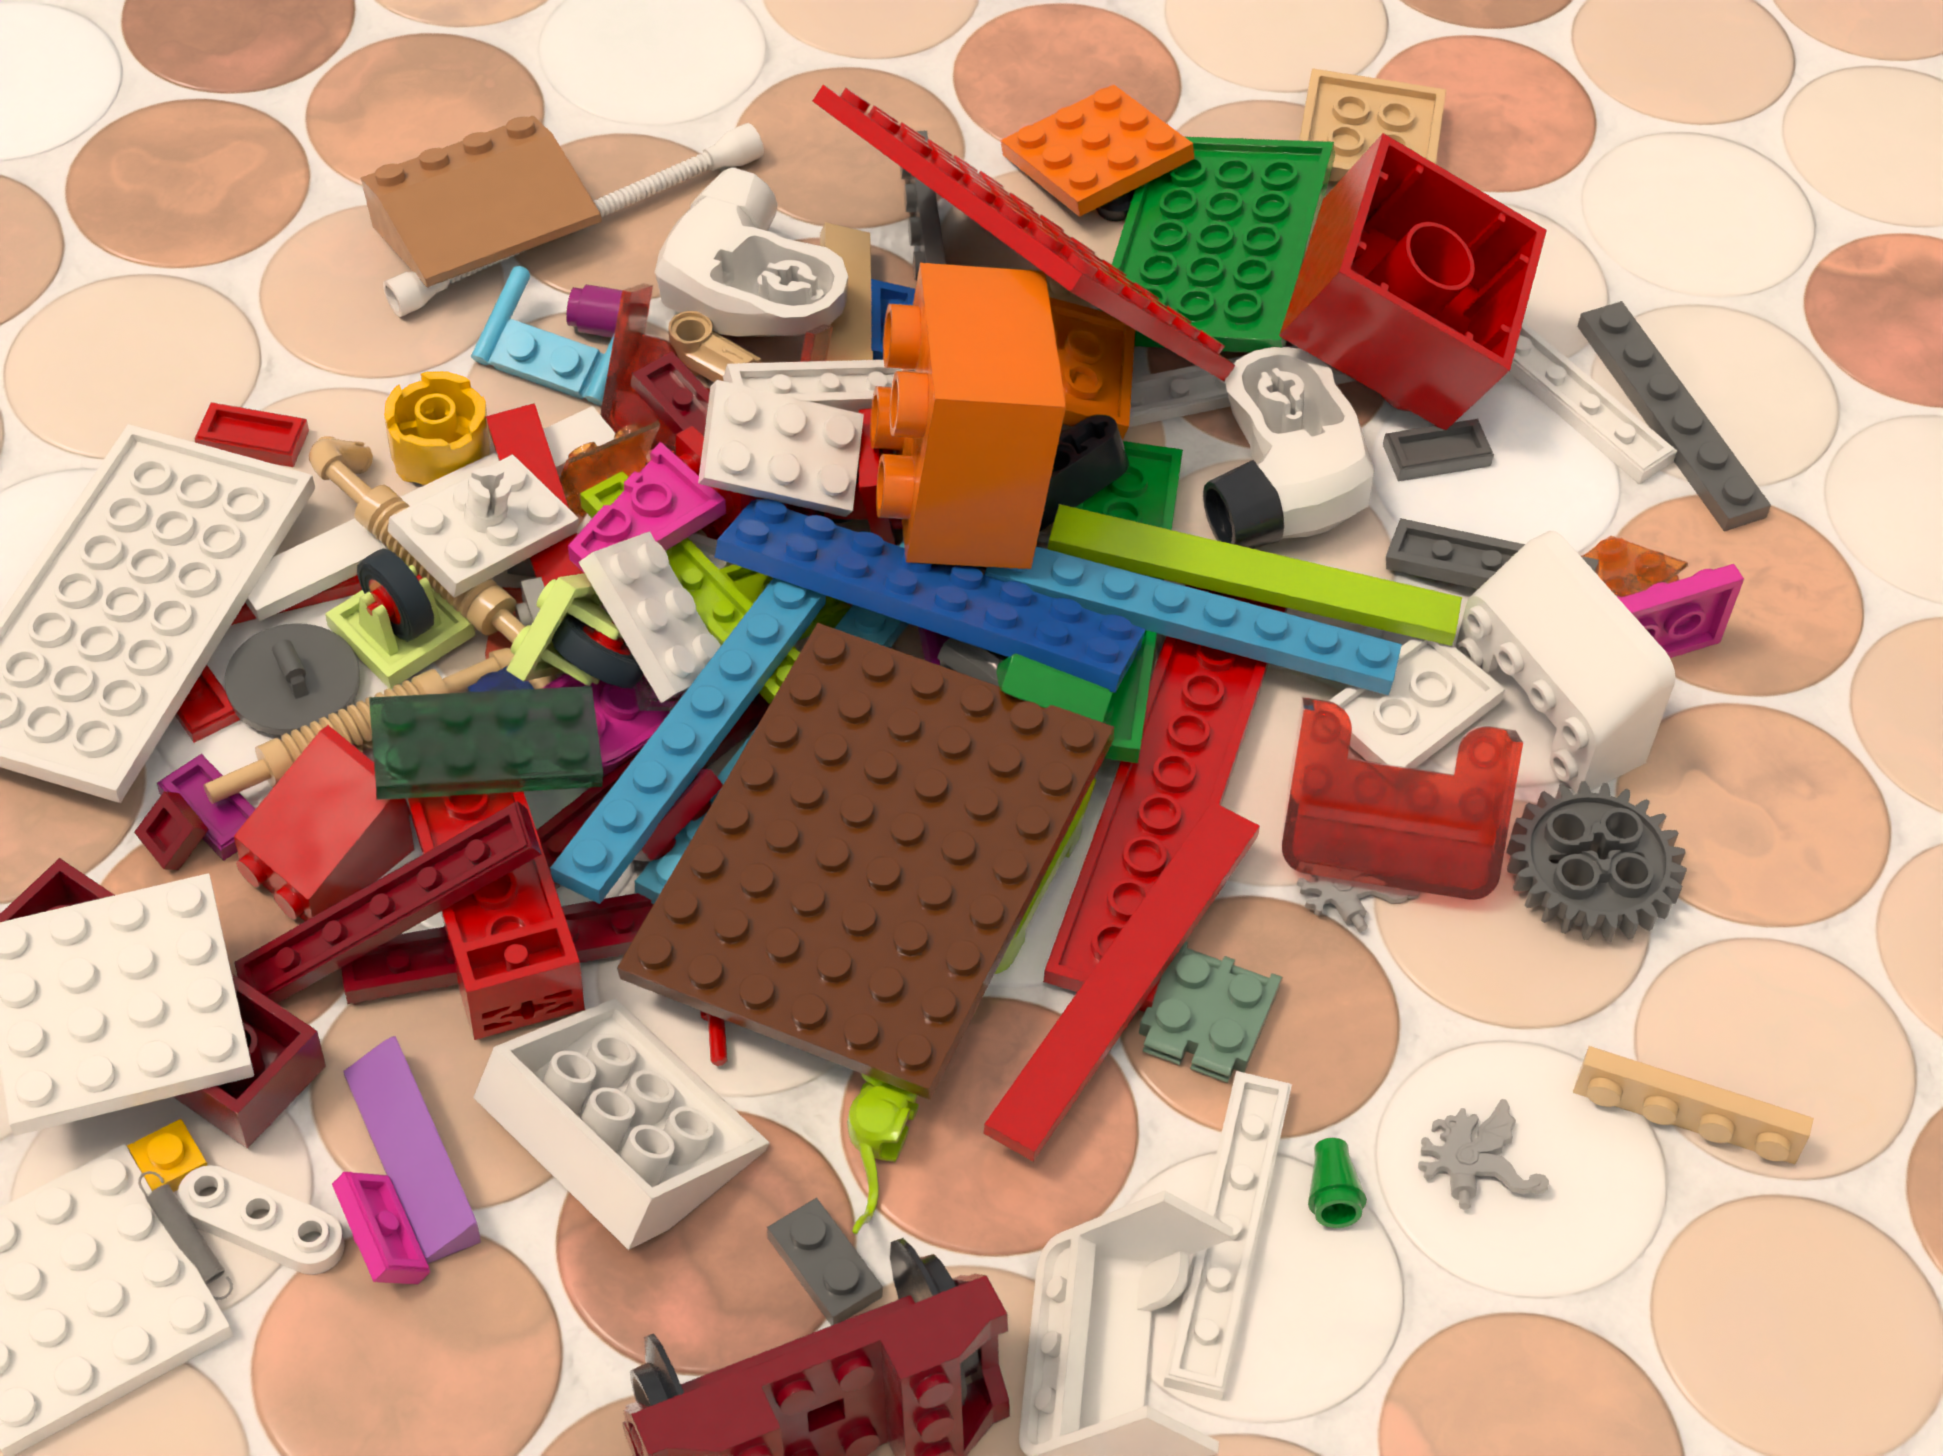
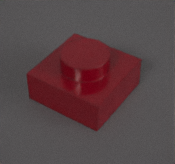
[134,791,209,870]

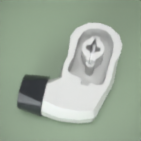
[1203,347,1374,549]

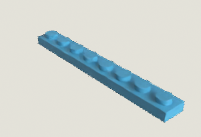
[985,546,1402,695]
[550,578,826,904]

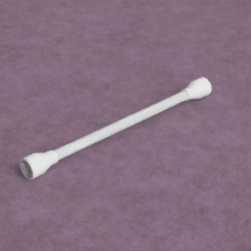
[383,123,764,317]

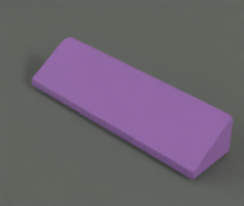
[343,1036,481,1264]

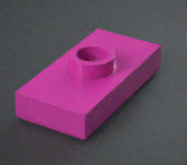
[332,1171,430,1285]

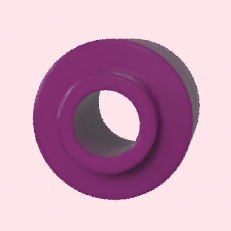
[566,284,641,338]

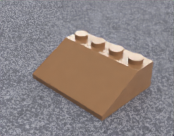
[360,115,602,287]

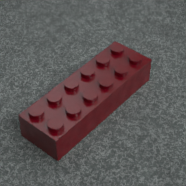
[0,858,326,1149]

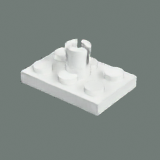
[388,454,579,598]

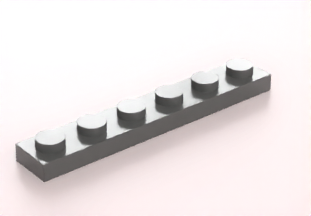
[1577,301,1771,531]

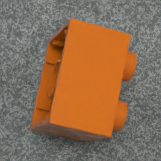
[870,263,1066,569]

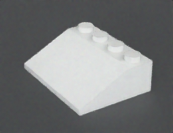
[473,998,770,1250]

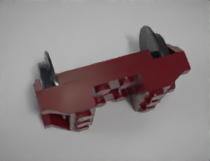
[622,1238,1010,1456]

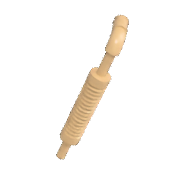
[309,436,526,643]
[203,648,557,804]

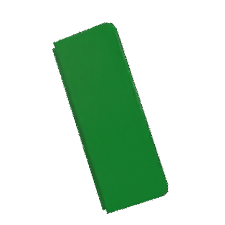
[996,653,1112,723]

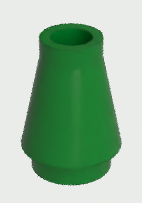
[1308,1138,1367,1228]

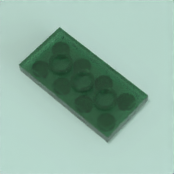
[369,686,603,800]

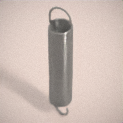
[138,1171,233,1300]

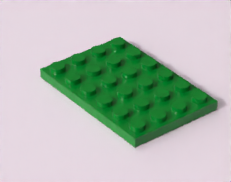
[1097,136,1335,353]

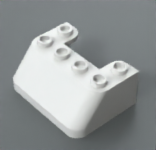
[1455,531,1675,794]

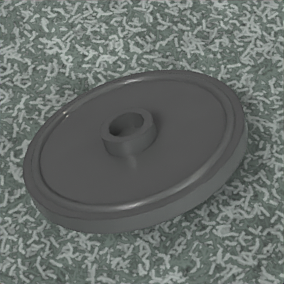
[225,623,360,736]

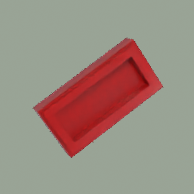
[194,402,309,467]

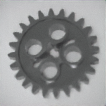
[1506,781,1687,942]

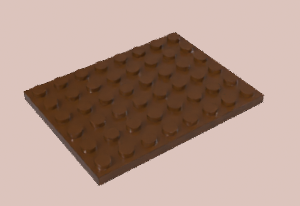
[617,623,1114,1100]

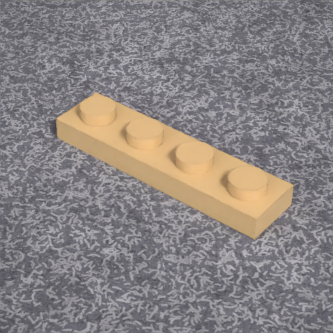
[1573,1046,1814,1164]

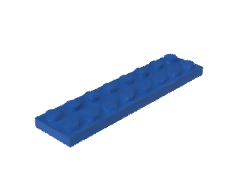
[714,499,1146,693]

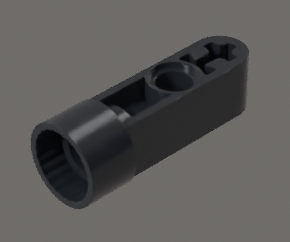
[979,415,1129,570]

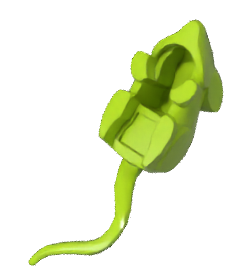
[847,1073,919,1234]

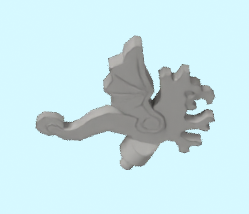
[1297,824,1422,932]
[1418,1099,1549,1210]

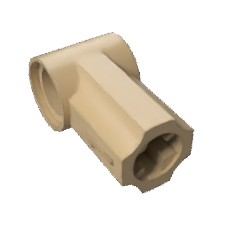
[668,311,762,382]

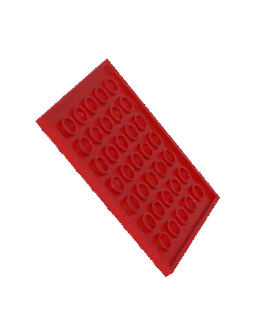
[812,85,1236,382]

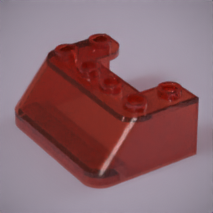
[1281,697,1523,900]

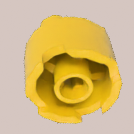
[384,371,490,485]

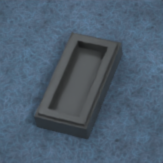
[1383,419,1494,481]

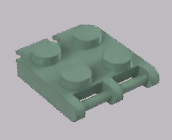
[1139,942,1283,1083]

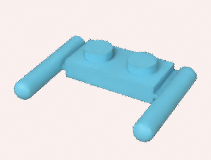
[471,266,644,406]

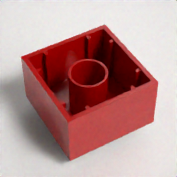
[1279,133,1547,431]

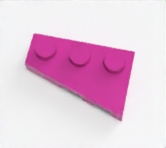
[568,442,726,573]

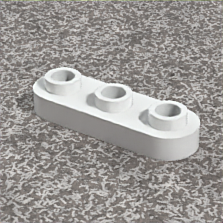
[178,1165,345,1275]

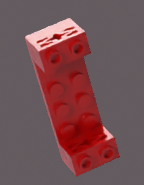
[385,696,585,1040]

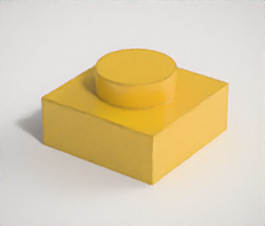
[127,1119,208,1192]

